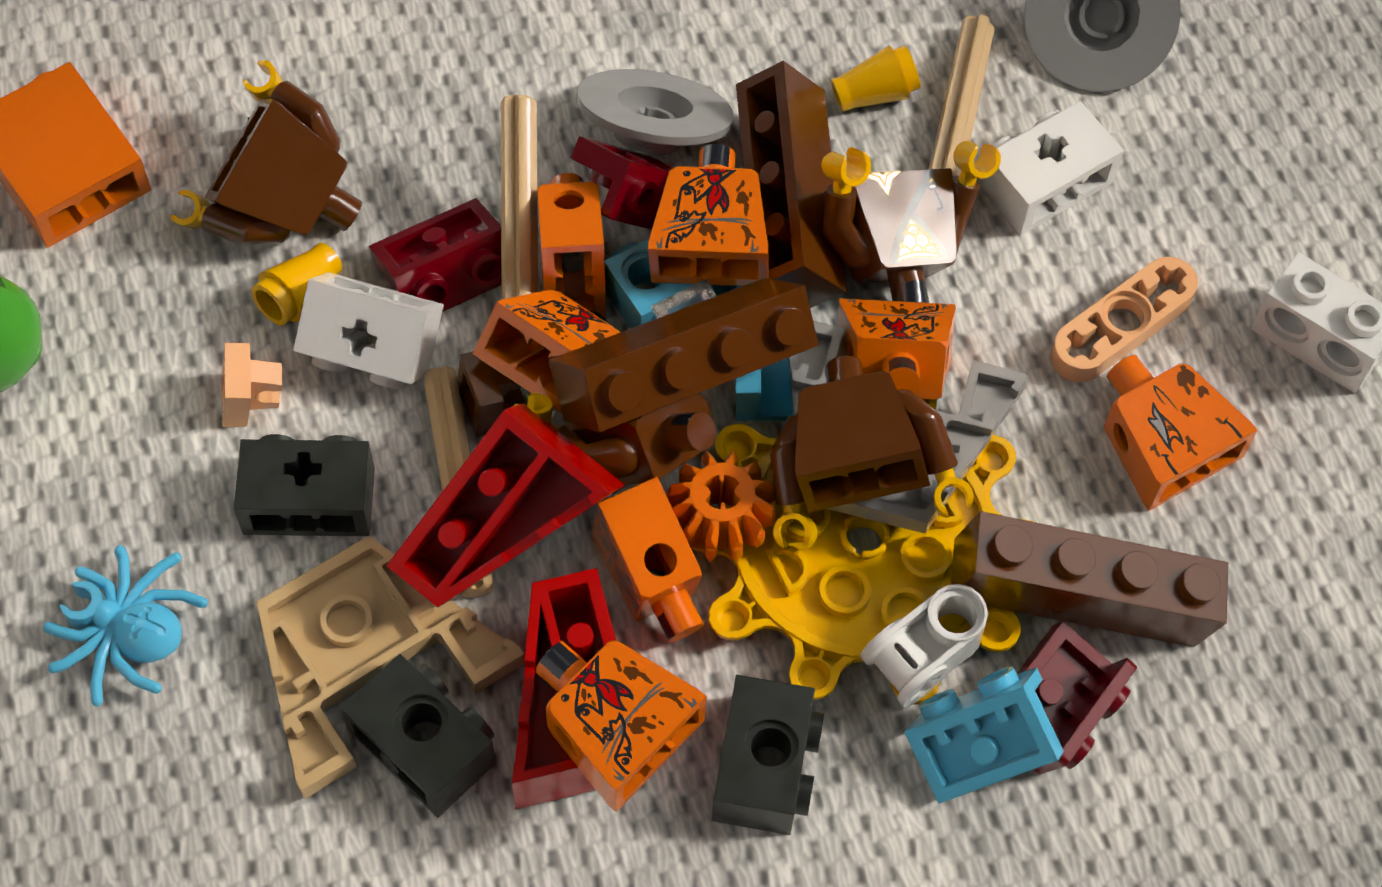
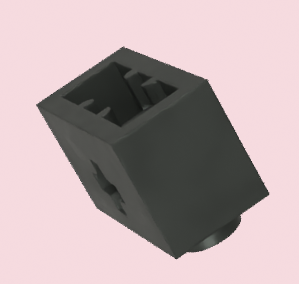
[234,434,375,536]

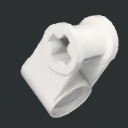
[860,584,988,708]

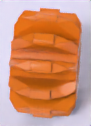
[667,449,776,563]

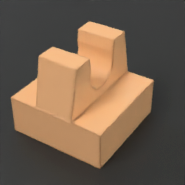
[222,342,282,427]

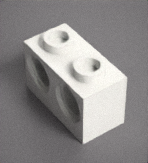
[1251,252,1382,394]

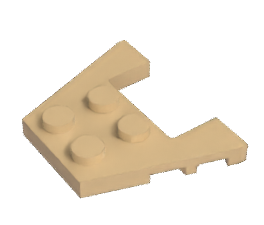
[256,536,525,800]

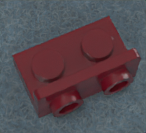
[570,136,674,230]
[368,198,502,312]

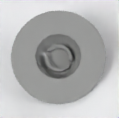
[1024,0,1181,92]
[576,69,734,155]

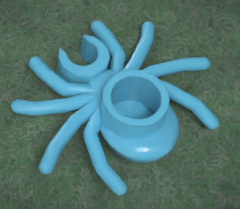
[43,545,208,707]

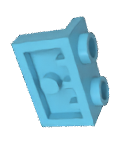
[904,666,1064,804]

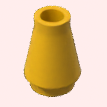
[830,45,921,112]
[251,243,342,326]

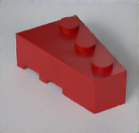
[386,404,625,608]
[512,568,616,810]

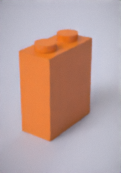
[0,62,151,248]

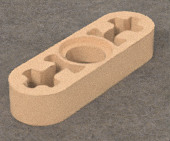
[1050,257,1198,382]

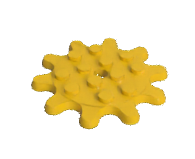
[693,399,1034,704]

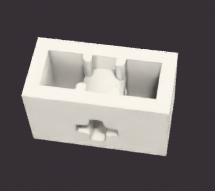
[979,101,1124,236]
[293,272,444,389]

